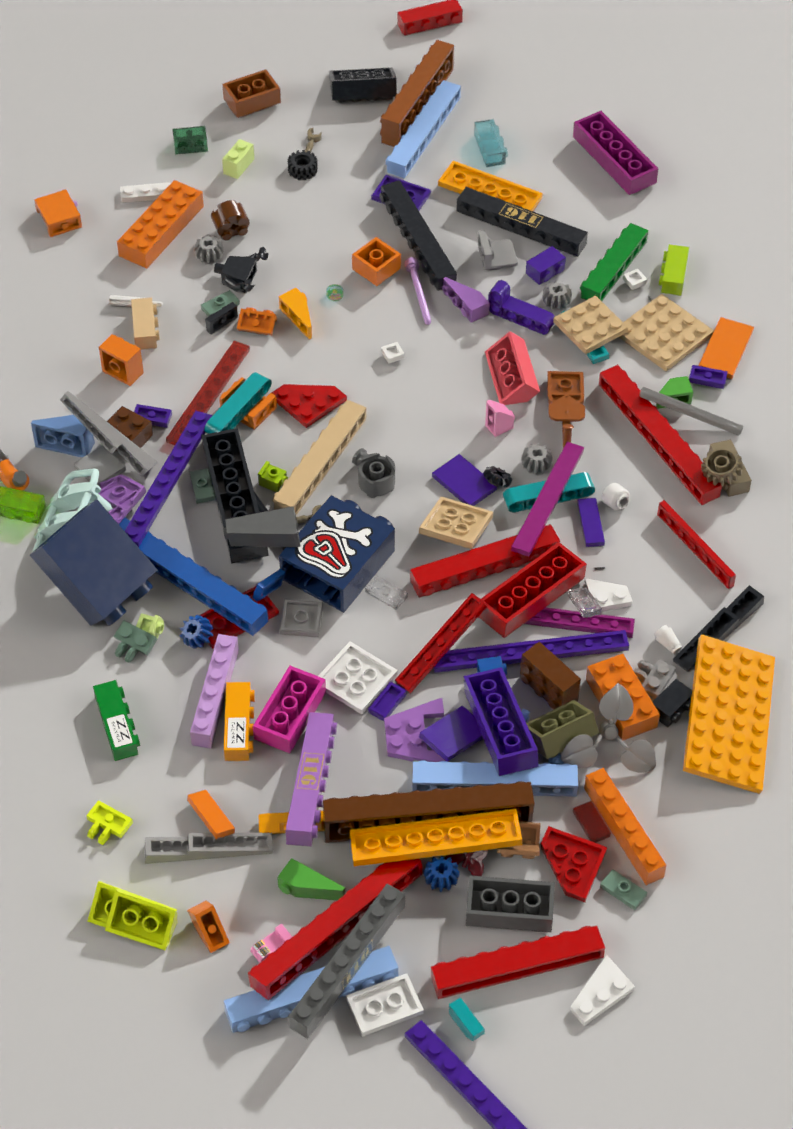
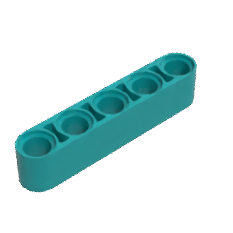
[204,372,272,434]
[503,472,595,513]

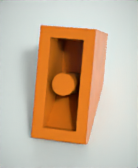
[187,900,230,953]

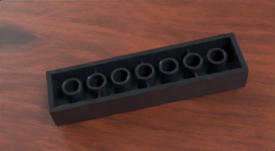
[201,428,269,564]

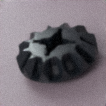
[483,466,513,487]

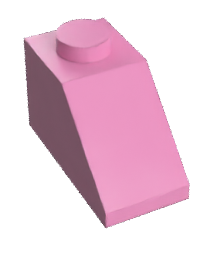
[485,400,515,437]

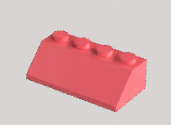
[485,331,540,405]

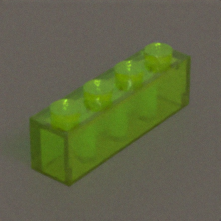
[0,486,46,524]

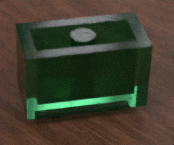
[172,126,208,155]

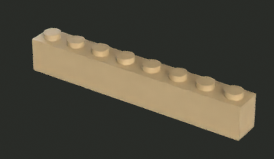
[272,400,367,515]

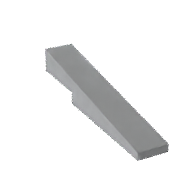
[60,391,157,476]
[144,833,273,864]

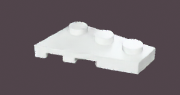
[570,955,635,1026]

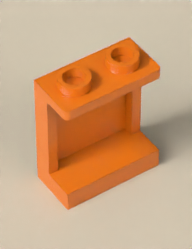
[34,189,82,237]
[219,377,277,430]

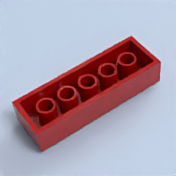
[479,542,587,638]

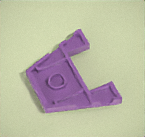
[78,474,146,524]
[384,698,450,762]

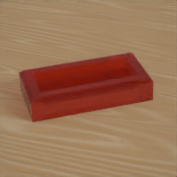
[572,801,611,843]

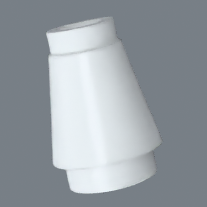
[654,625,682,655]

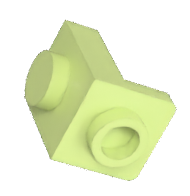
[136,613,164,639]

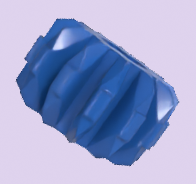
[179,615,213,649]
[424,855,460,892]

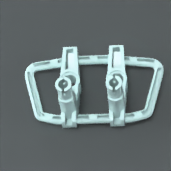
[33,468,113,551]

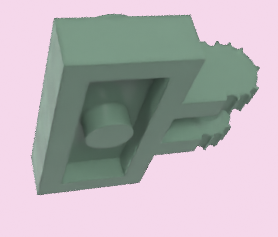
[113,620,158,663]

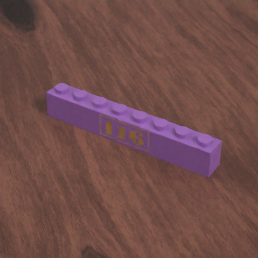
[286,712,337,847]

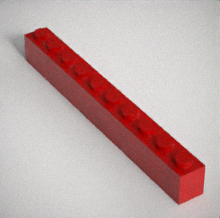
[599,365,722,506]
[248,858,423,1000]

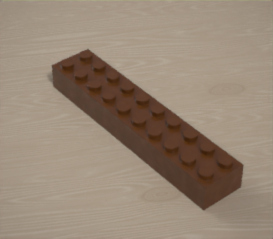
[323,781,535,843]

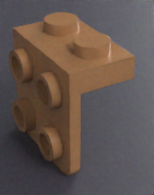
[497,821,541,859]

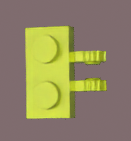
[86,800,133,845]

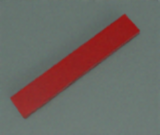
[657,500,736,589]
[394,593,488,694]

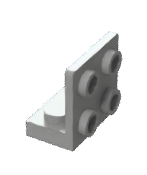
[478,230,518,270]

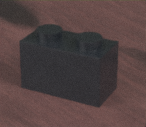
[652,679,692,728]

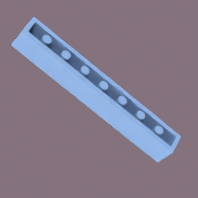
[385,80,461,178]
[412,760,578,797]
[224,946,399,1033]

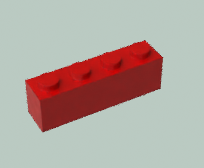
[397,0,463,36]

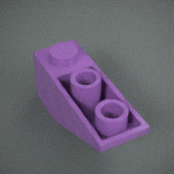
[442,277,489,323]

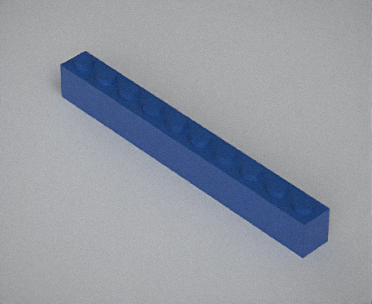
[119,518,268,636]

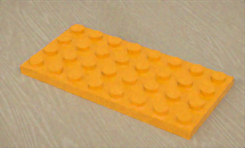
[683,634,775,794]

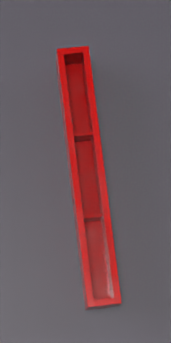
[410,524,560,598]
[431,925,605,999]

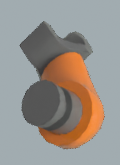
[0,449,29,492]

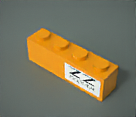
[224,682,255,761]

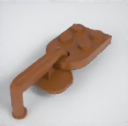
[547,371,585,448]

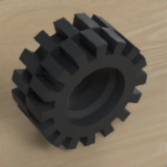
[287,150,318,180]

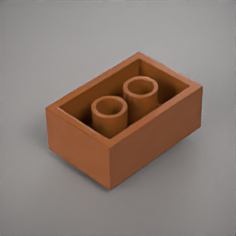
[222,69,281,118]

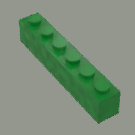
[580,223,649,301]

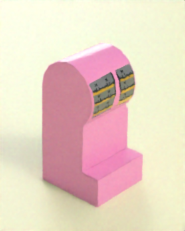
[250,924,292,963]

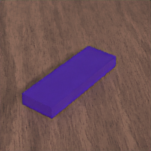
[577,498,605,547]

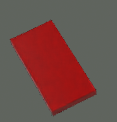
[200,586,279,649]

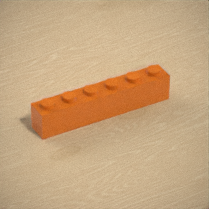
[584,768,667,885]

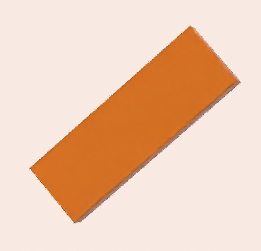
[187,790,235,839]

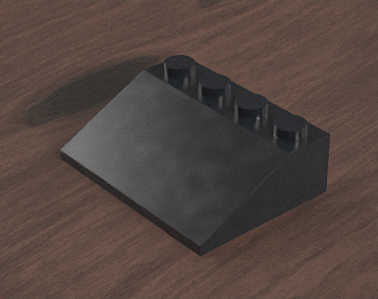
[329,67,397,103]

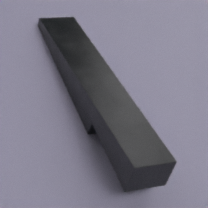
[673,585,764,672]

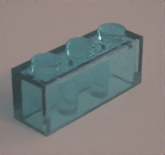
[474,119,508,167]

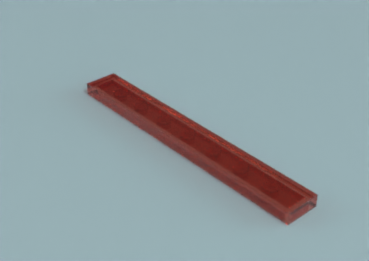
[166,341,250,445]

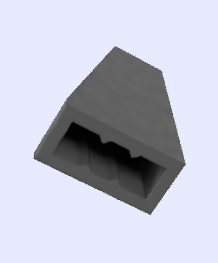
[223,506,301,547]

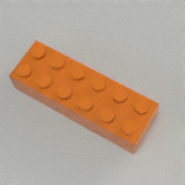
[117,180,204,269]

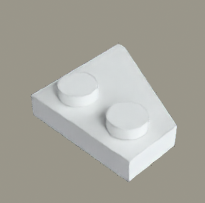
[584,579,633,613]

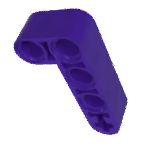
[488,280,555,335]

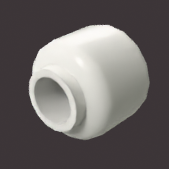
[602,483,630,511]

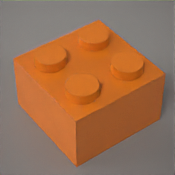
[352,237,401,286]
[99,334,144,386]

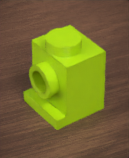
[258,461,288,492]

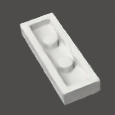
[120,182,170,203]

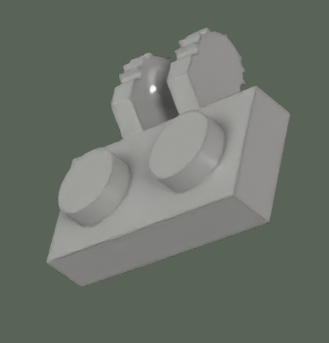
[633,659,676,699]

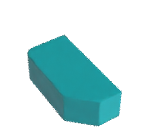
[449,997,485,1041]

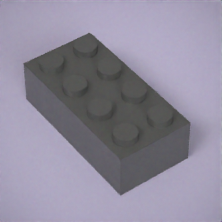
[466,876,555,933]

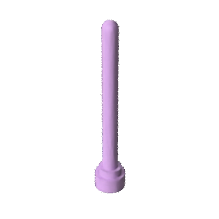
[404,257,431,325]

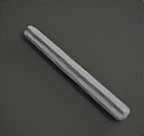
[639,387,743,435]

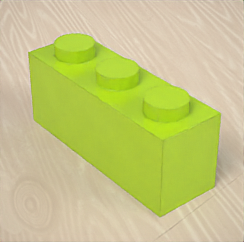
[659,244,689,296]

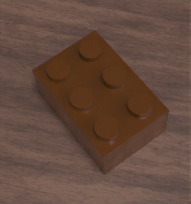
[520,641,581,709]

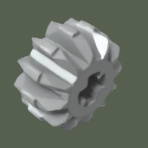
[194,235,224,264]
[542,280,572,310]
[521,443,553,475]

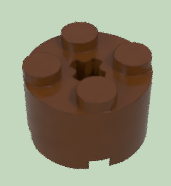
[211,200,250,241]

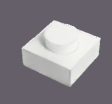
[623,269,647,290]
[381,342,405,364]

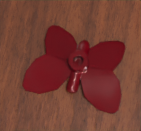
[444,850,489,877]

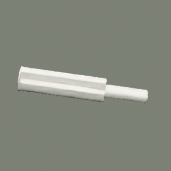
[109,295,163,307]

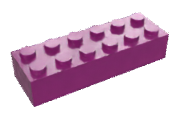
[573,111,659,195]

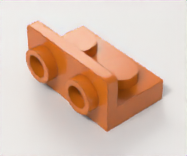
[237,307,277,336]

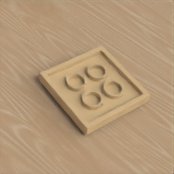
[553,296,628,355]
[419,497,493,549]

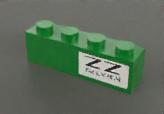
[93,680,141,761]

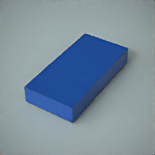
[252,568,286,602]

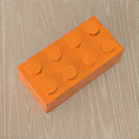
[586,653,660,740]

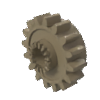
[701,447,743,486]

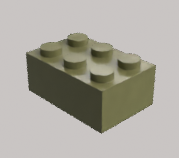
[526,700,599,759]

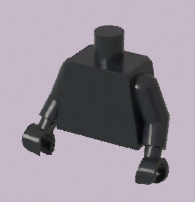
[214,247,269,293]

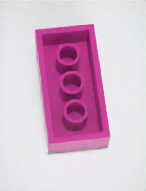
[253,665,326,754]

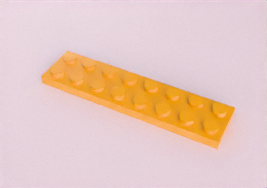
[350,809,523,867]

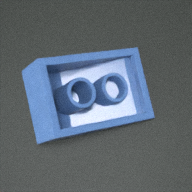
[31,415,95,458]

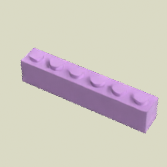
[190,634,239,748]

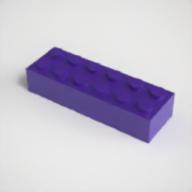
[463,667,539,776]

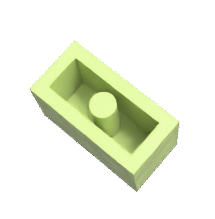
[222,139,255,179]

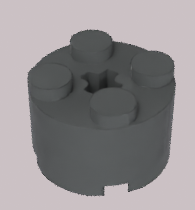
[358,453,395,498]

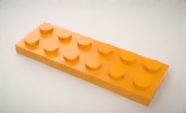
[438,161,543,211]

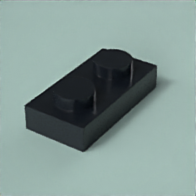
[205,302,238,334]

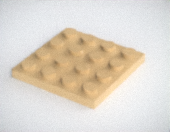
[619,294,714,371]

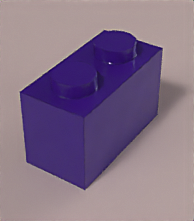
[525,246,566,285]

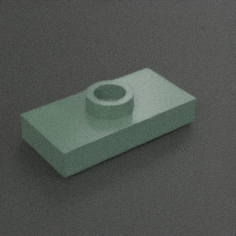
[201,290,240,316]
[190,468,215,504]
[600,869,647,911]

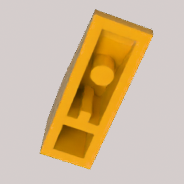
[279,288,312,339]

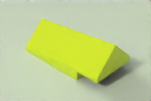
[87,881,177,950]

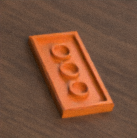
[699,317,754,379]

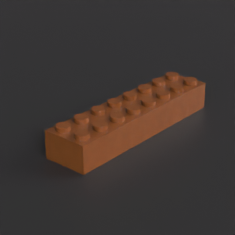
[380,40,454,147]

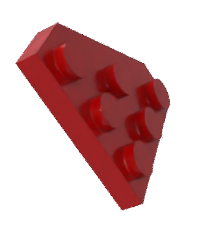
[272,384,347,428]
[541,826,607,902]

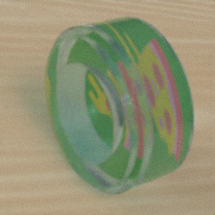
[326,284,344,301]

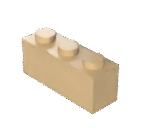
[131,297,160,349]

